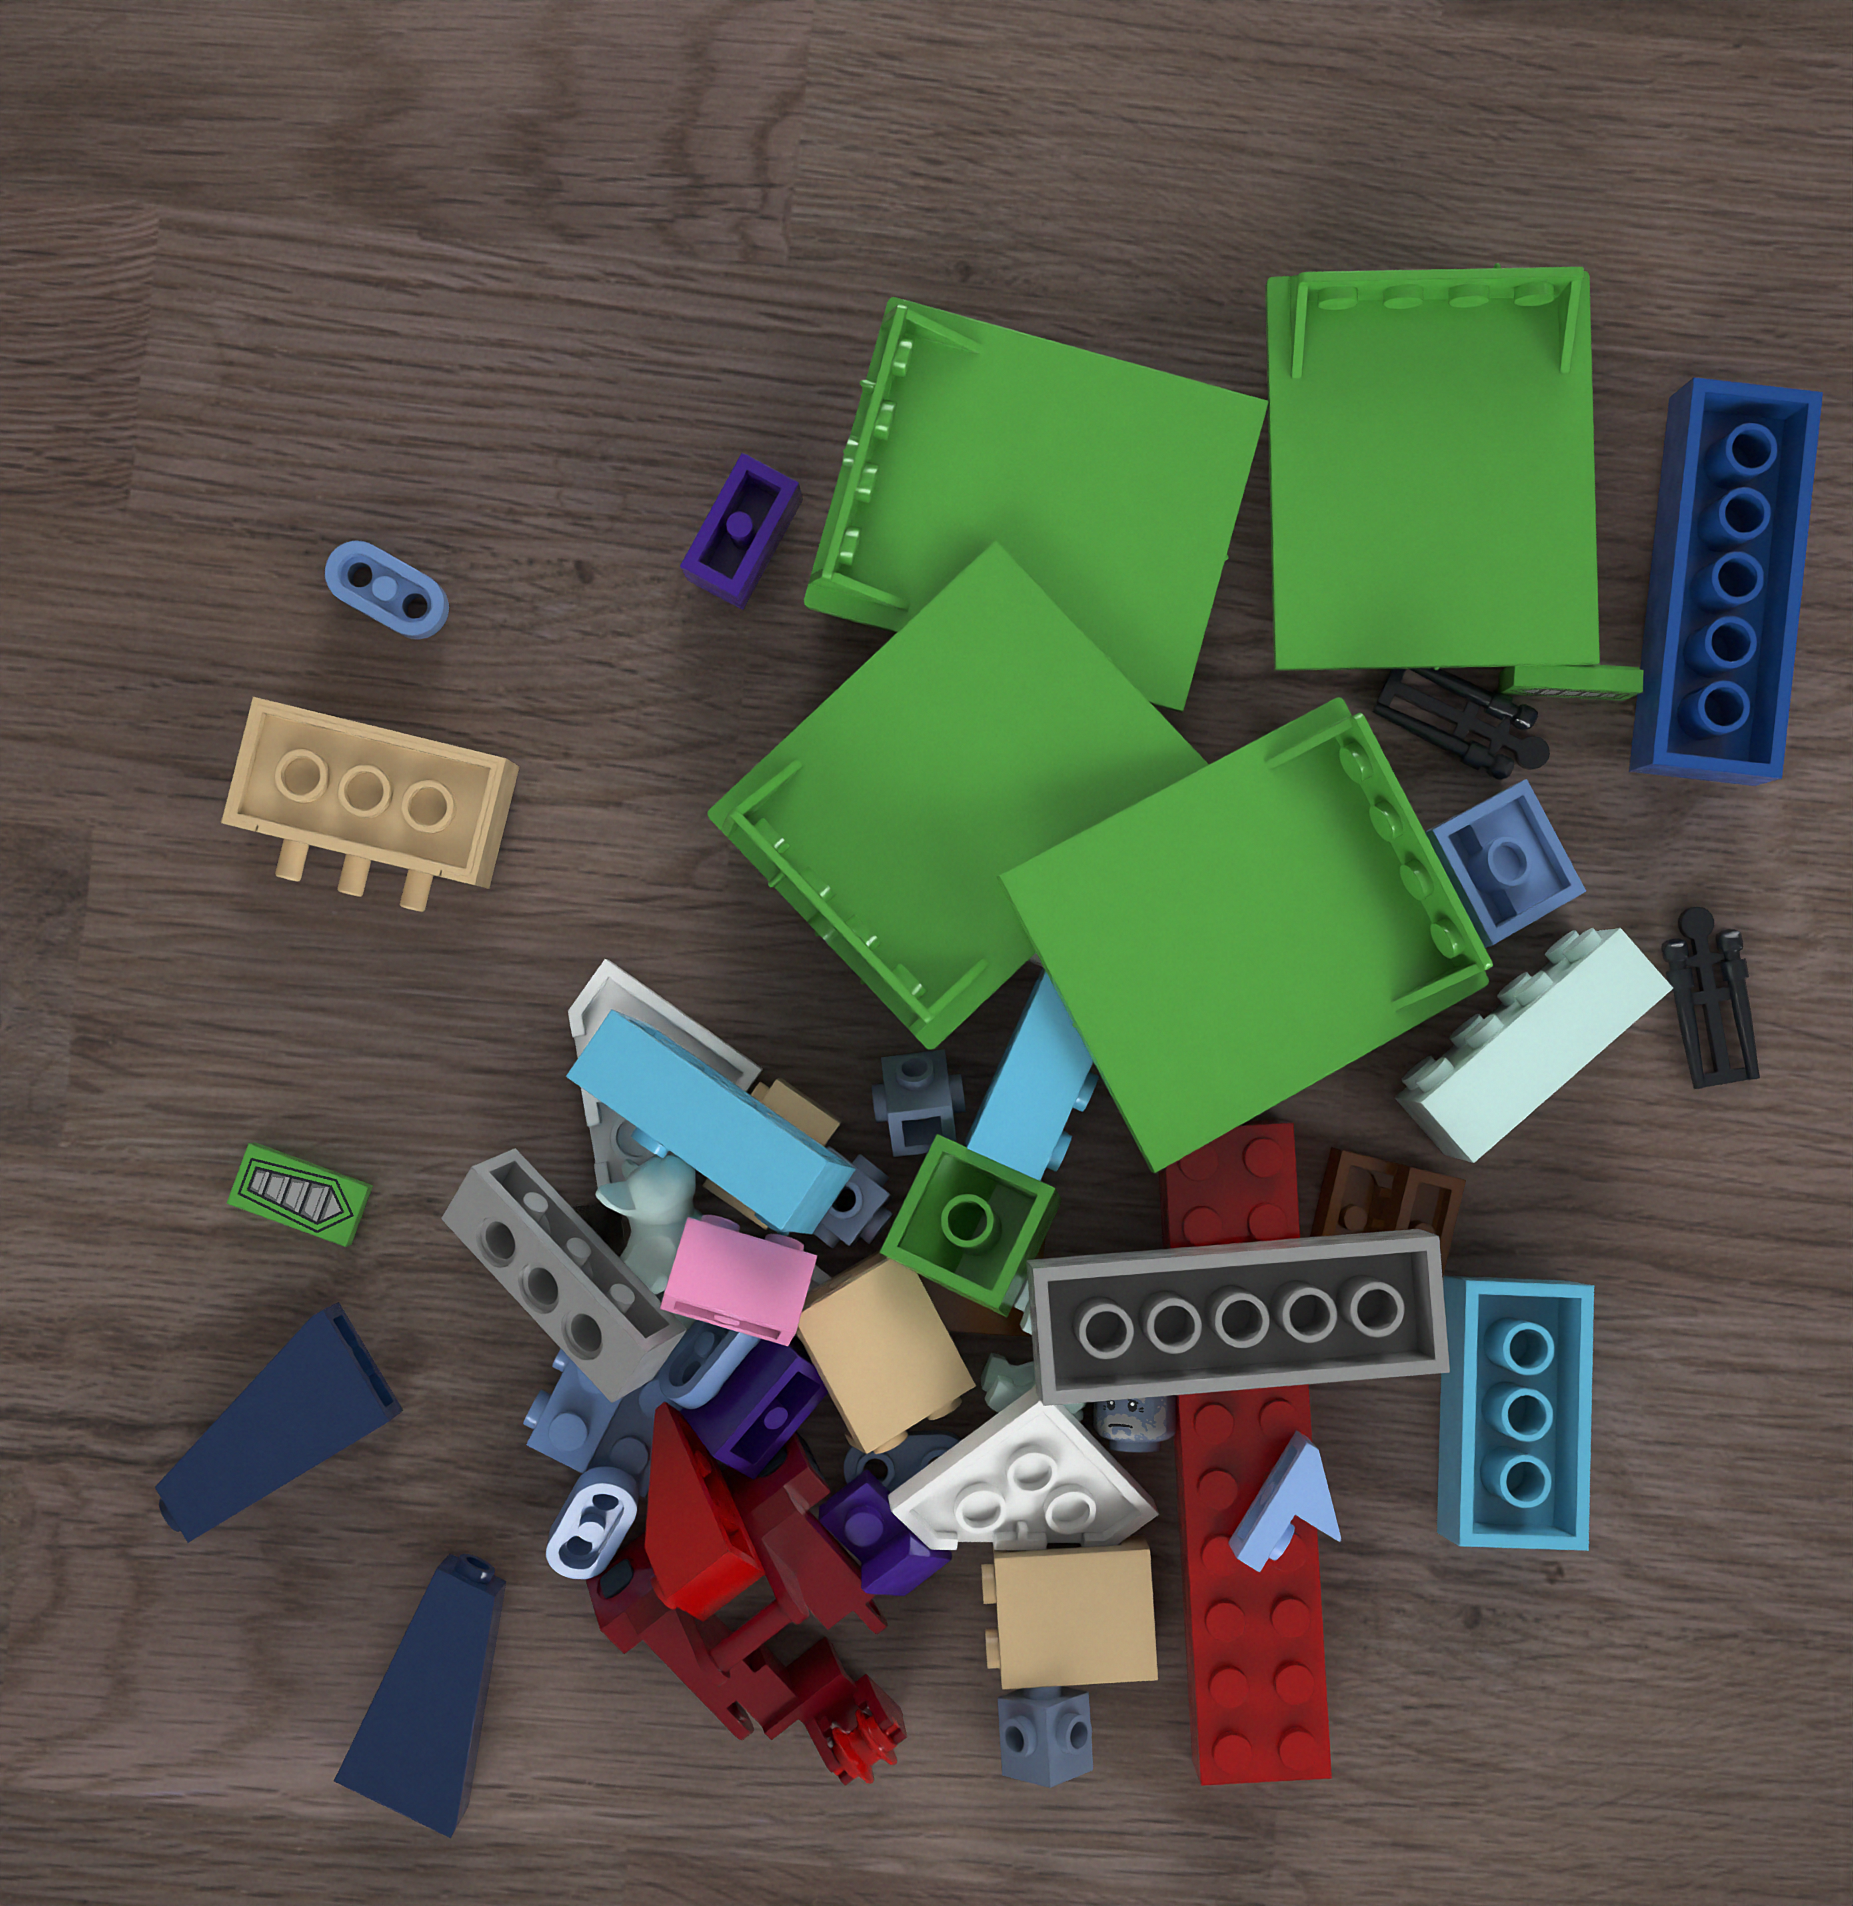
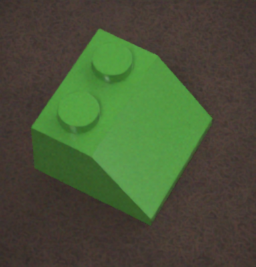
[879,1134,1062,1317]

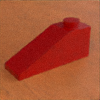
[644,1402,766,1622]

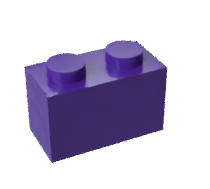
[680,453,803,610]
[680,1336,828,1480]

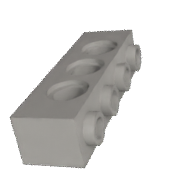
[441,1148,687,1403]

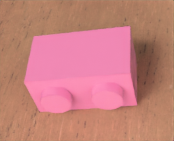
[660,1215,818,1346]

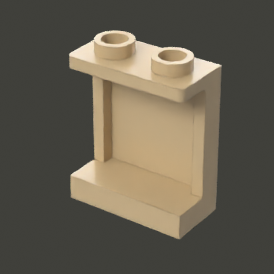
[795,1249,976,1454]
[981,1535,1158,1690]

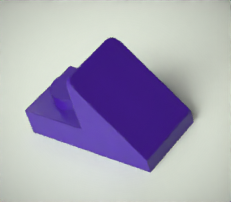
[818,1469,952,1596]

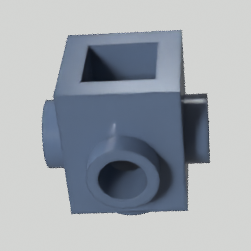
[872,1049,966,1157]
[813,1146,893,1248]
[997,1686,1093,1788]

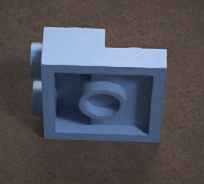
[1425,779,1586,948]
[523,1348,684,1498]

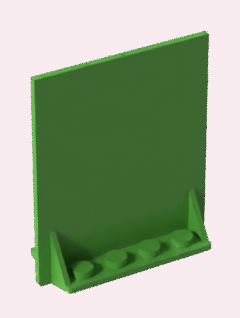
[1265,263,1600,671]
[804,297,1269,713]
[708,540,1209,1050]
[997,697,1493,1173]

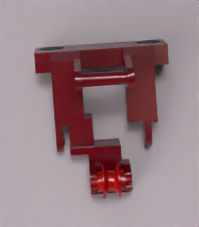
[585,1431,908,1786]

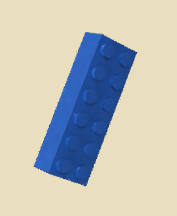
[1629,377,1823,786]

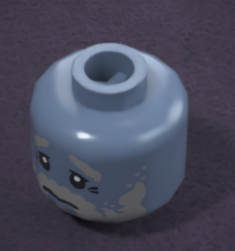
[1093,1395,1177,1452]

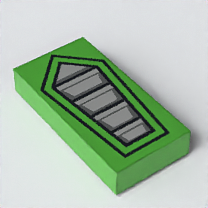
[1498,665,1644,701]
[226,1142,373,1247]

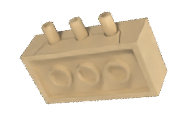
[221,697,520,912]

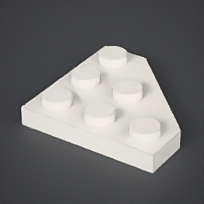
[568,959,763,1188]
[888,1385,1159,1551]

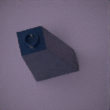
[155,1302,403,1543]
[334,1554,507,1838]

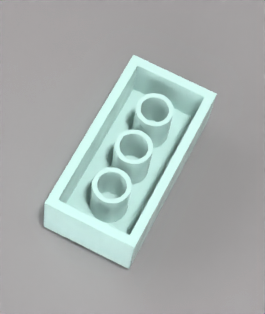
[1395,928,1673,1163]

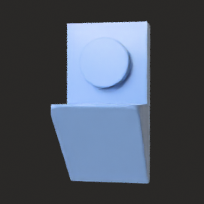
[1228,1430,1341,1572]

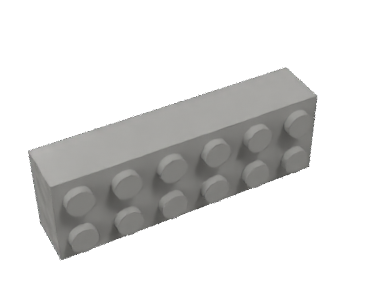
[1026,1229,1450,1406]

